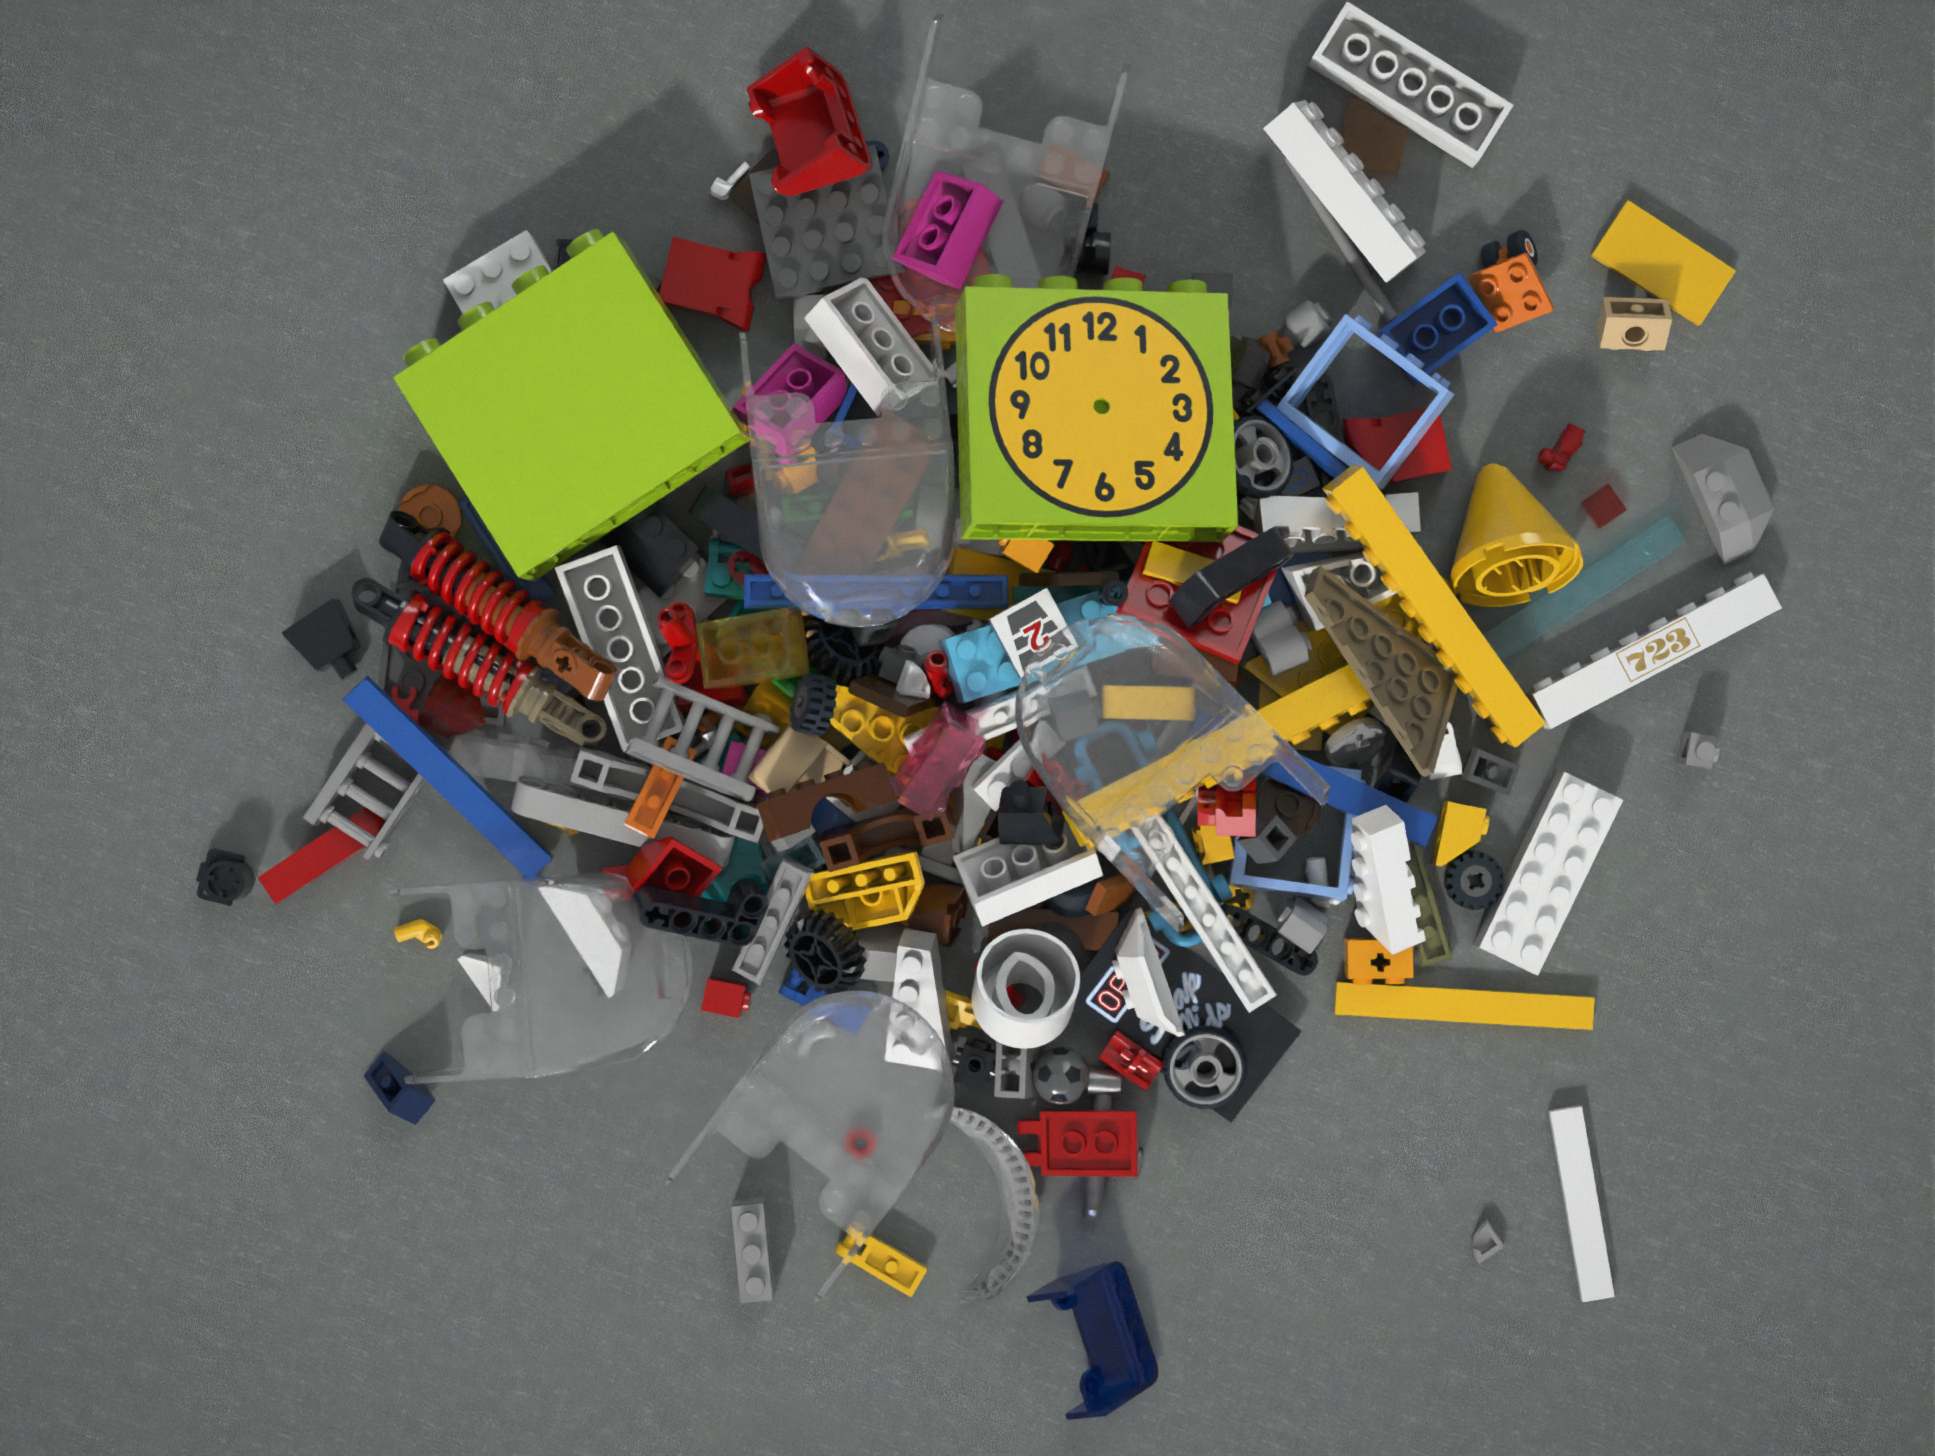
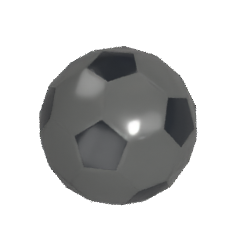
[1033,1047,1090,1105]

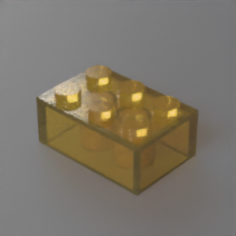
[696,608,810,690]

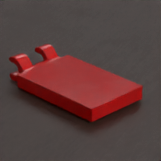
[1018,1110,1139,1177]

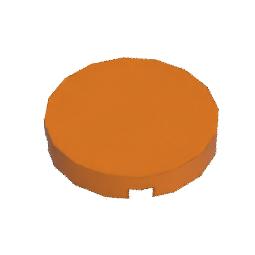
[399,484,463,538]

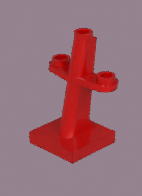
[657,602,745,712]

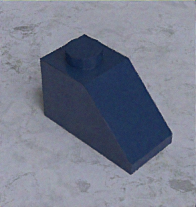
[364,1051,436,1125]

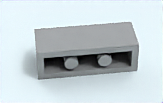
[731,1197,775,1303]

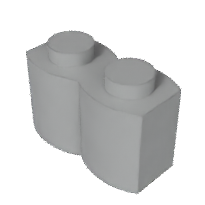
[1251,600,1312,677]
[1275,895,1329,954]

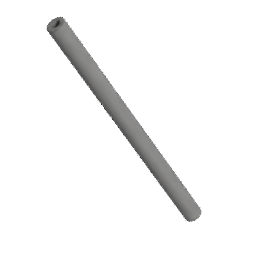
[1284,158,1398,323]

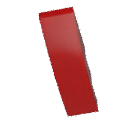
[258,807,385,904]

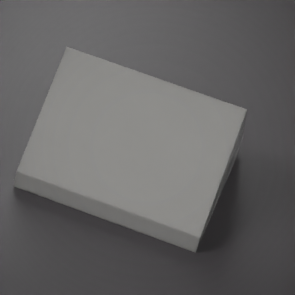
[855,922,910,982]

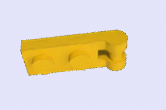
[834,1222,928,1297]

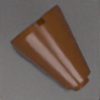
[898,883,969,948]

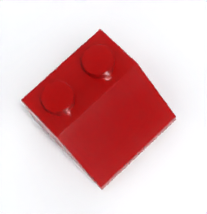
[624,836,722,915]

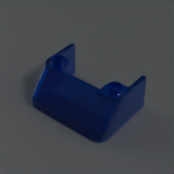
[1026,1261,1159,1420]

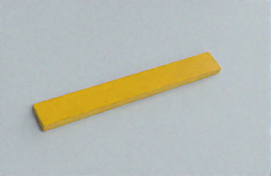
[1334,981,1595,1030]

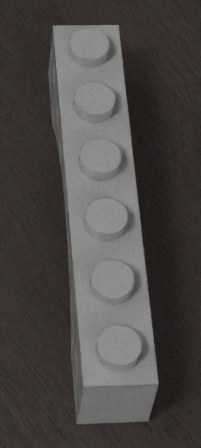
[570,745,764,843]

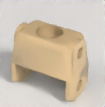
[748,722,852,794]

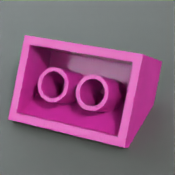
[892,171,1004,289]
[733,343,848,460]

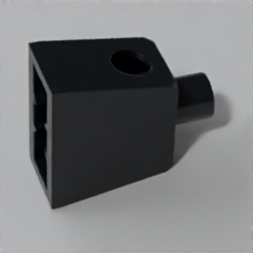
[281,598,361,680]
[1373,739,1422,803]
[998,780,1065,845]

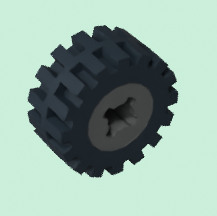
[790,673,837,736]
[1443,851,1505,910]

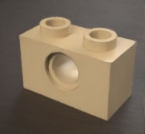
[1596,297,1672,351]

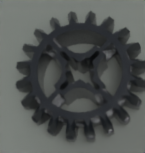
[798,609,886,686]
[784,909,867,996]

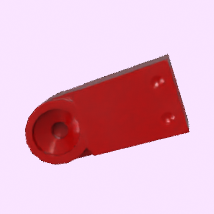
[659,237,767,333]
[1342,408,1452,489]

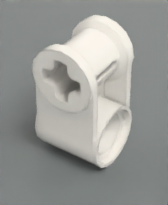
[1428,722,1462,780]

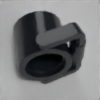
[196,848,255,906]

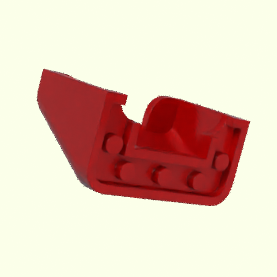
[746,46,872,197]

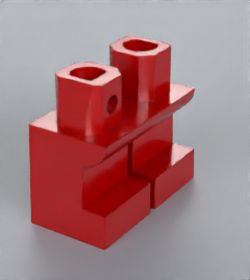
[1197,775,1256,837]

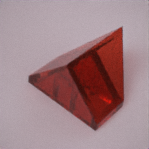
[419,673,485,739]

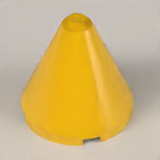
[1450,463,1583,607]

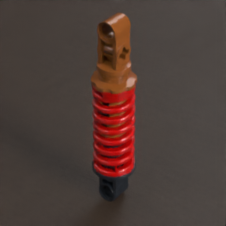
[379,510,618,701]

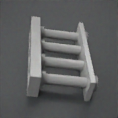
[625,675,780,802]
[303,723,426,861]

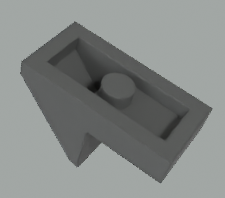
[1461,747,1520,796]

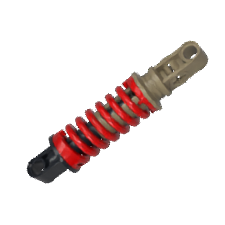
[352,578,606,749]

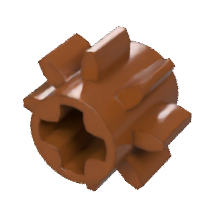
[1251,331,1294,370]

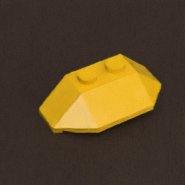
[805,851,925,931]

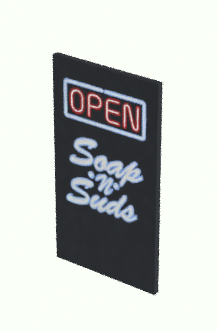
[1073,907,1302,1122]

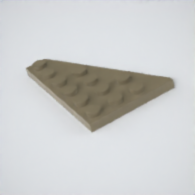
[1304,566,1458,777]

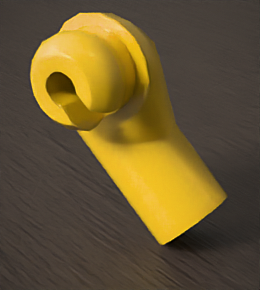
[394,919,442,949]

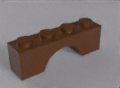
[757,760,897,842]
[819,797,957,872]
[987,901,1119,950]

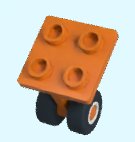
[1469,230,1554,332]

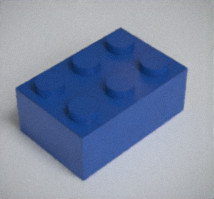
[1375,272,1498,386]

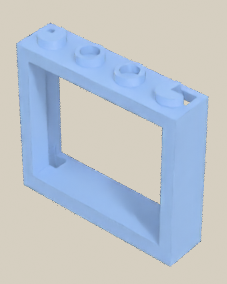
[1276,314,1455,490]
[1227,765,1366,902]

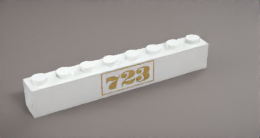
[1527,572,1782,729]

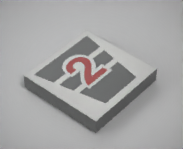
[988,588,1078,678]

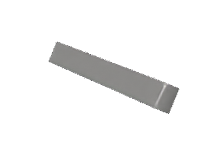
[511,775,735,867]

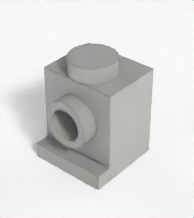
[1677,732,1720,769]

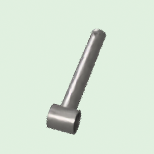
[1082,1066,1122,1219]

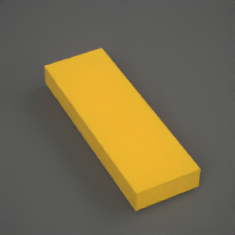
[1142,541,1242,605]

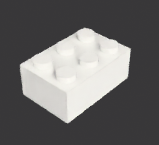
[443,230,553,314]

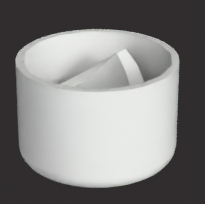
[971,929,1080,1049]

